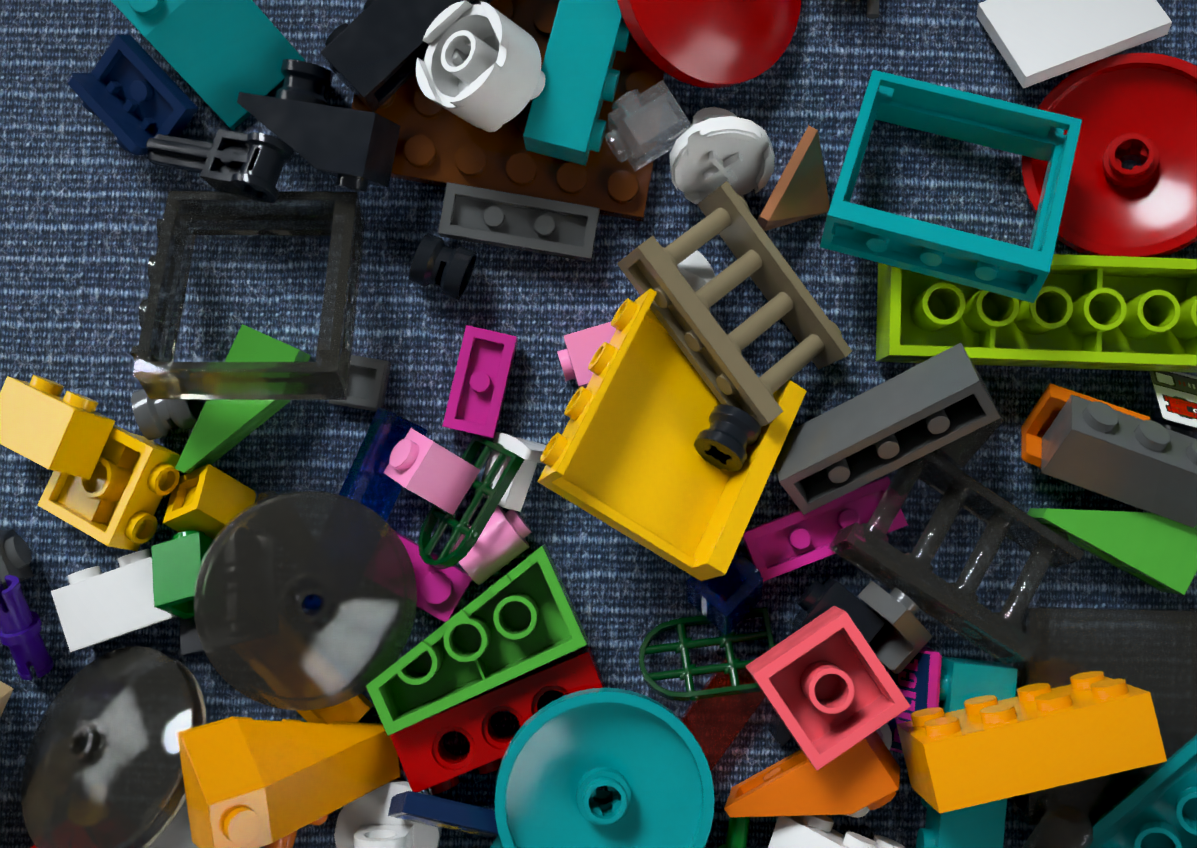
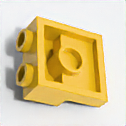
[38,424,181,551]

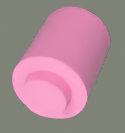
[452,506,532,585]

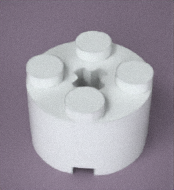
[416,0,546,132]

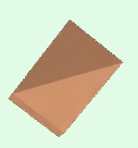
[757,125,830,231]

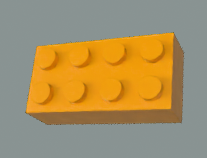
[897,671,1167,814]

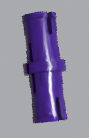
[0,575,54,680]

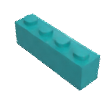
[523,0,631,166]
[916,656,1018,848]

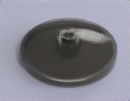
[193,490,417,711]
[21,646,207,848]

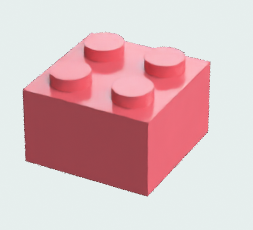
[745,606,911,771]

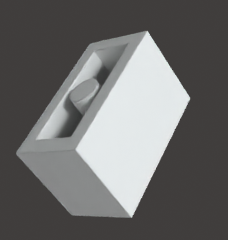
[51,549,178,652]

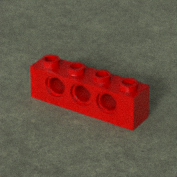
[390,646,606,795]

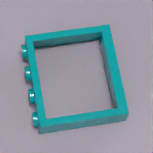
[820,70,1082,303]

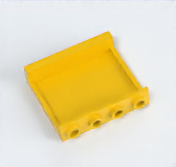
[537,288,807,581]

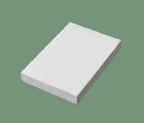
[976,0,1172,89]

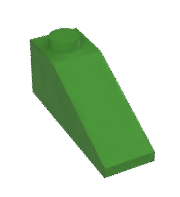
[175,324,311,473]
[1025,508,1197,595]

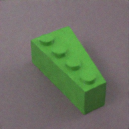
[366,544,588,736]

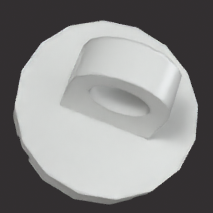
[669,107,775,204]
[334,779,442,848]

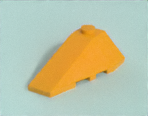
[177,717,400,848]

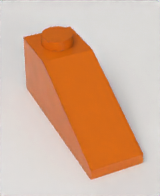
[724,731,901,818]

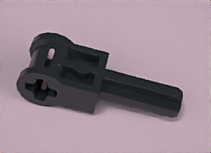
[146,129,294,203]

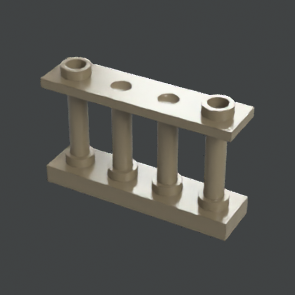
[617,181,852,427]

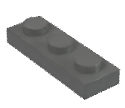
[438,182,600,262]

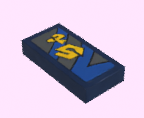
[388,791,499,838]

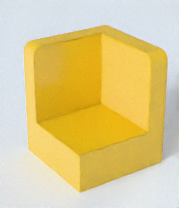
[163,464,256,543]

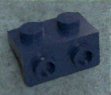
[67,34,199,155]

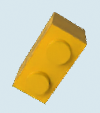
[0,375,115,480]

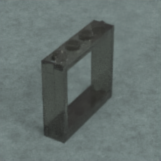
[130,191,365,400]

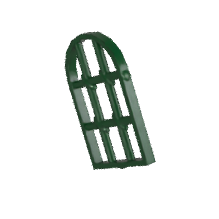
[418,434,525,569]
[639,607,776,701]

